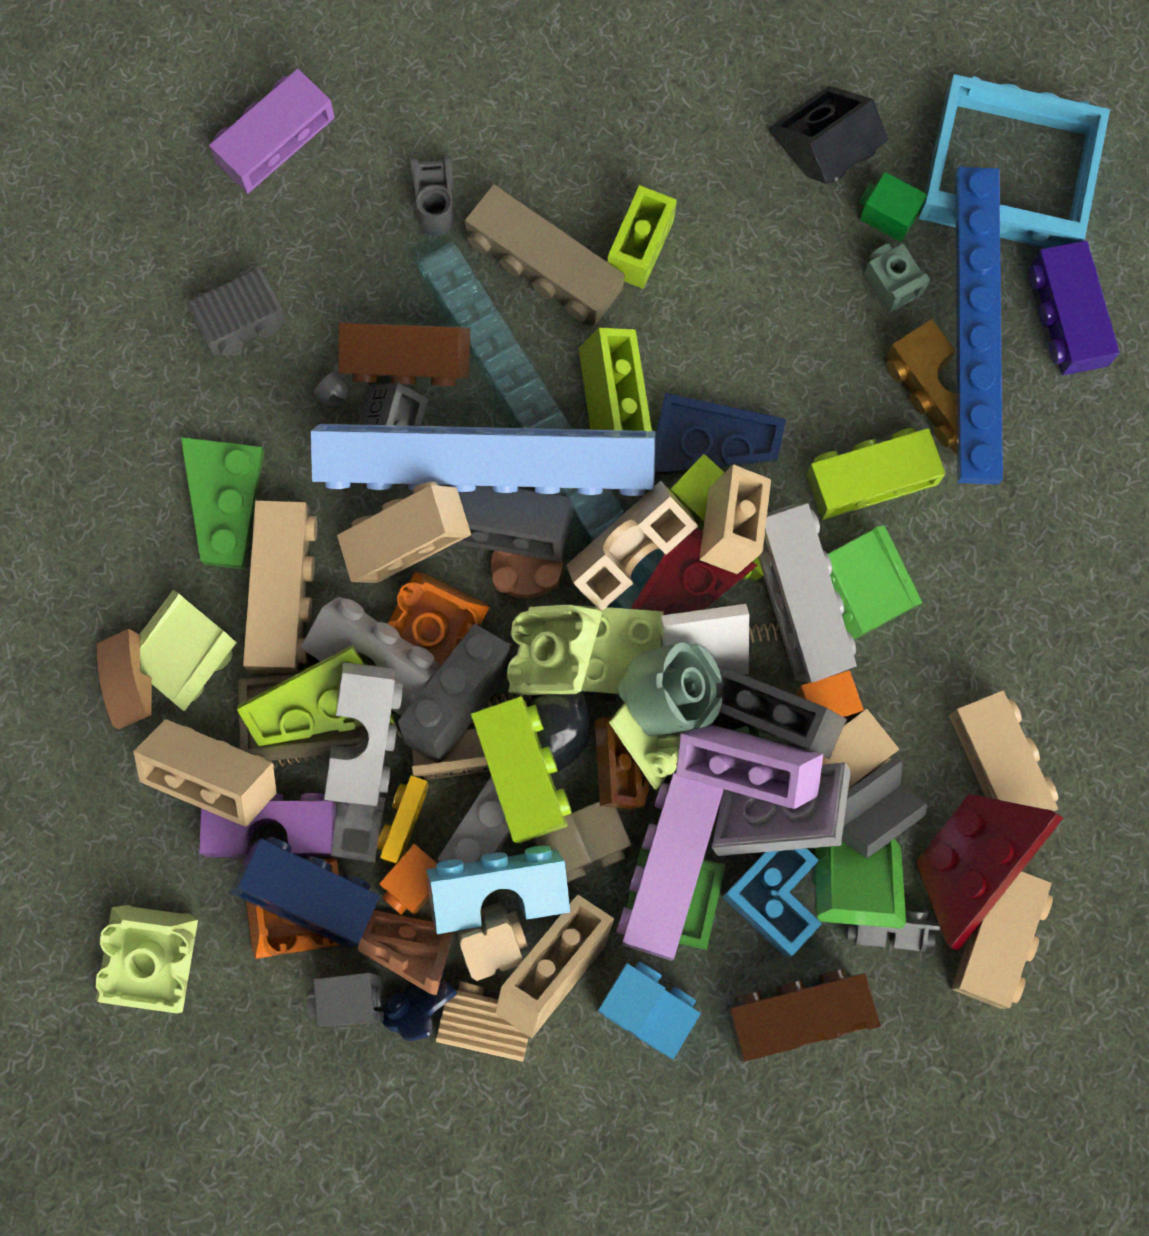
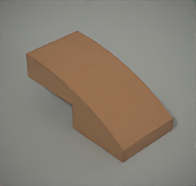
[97,629,152,729]

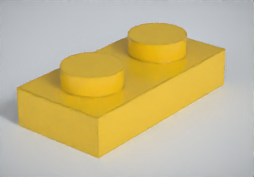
[377,775,430,865]

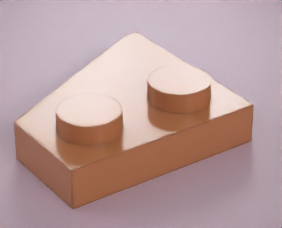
[358,910,453,995]

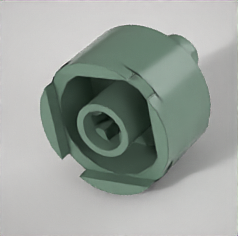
[618,642,722,736]

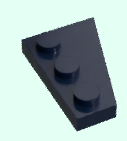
[655,393,786,474]

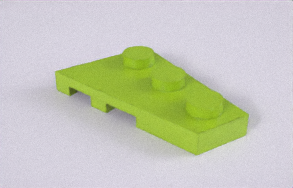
[237,645,394,746]

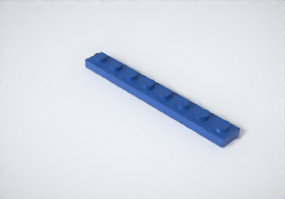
[955,167,1003,485]

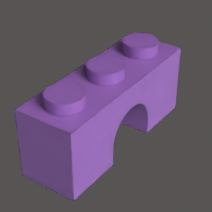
[199,793,337,857]

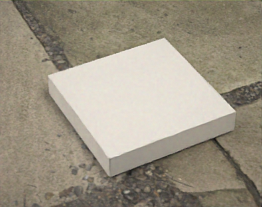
[661,604,749,675]

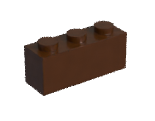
[338,323,470,386]

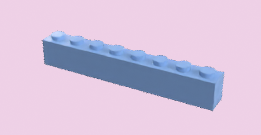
[311,424,655,496]

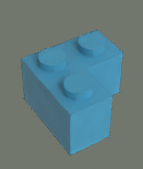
[722,848,822,958]
[597,961,701,1059]

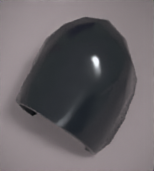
[527,692,590,774]

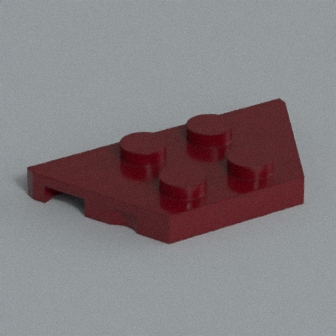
[916,794,1063,950]

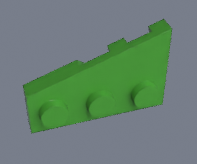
[181,437,264,570]

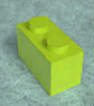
[608,185,677,289]

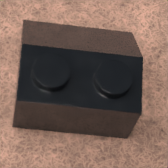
[768,86,889,184]

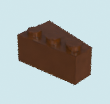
[726,968,881,1062]

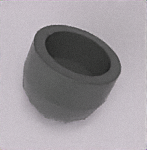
[312,371,349,407]

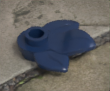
[381,967,457,1041]

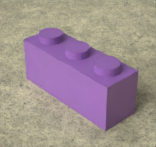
[209,69,335,194]

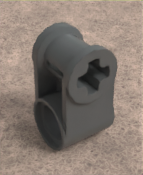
[410,155,454,236]

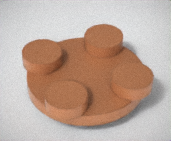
[491,551,564,599]

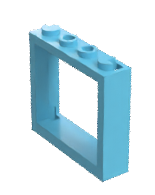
[919,74,1110,248]

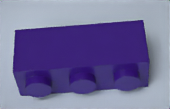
[1028,240,1120,376]

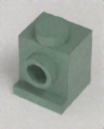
[864,244,930,313]

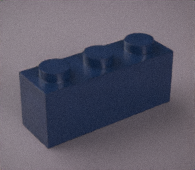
[229,837,380,948]

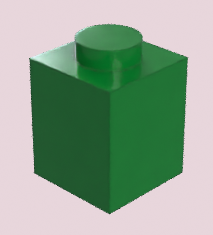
[859,172,927,242]

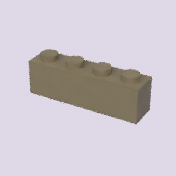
[465,185,625,325]

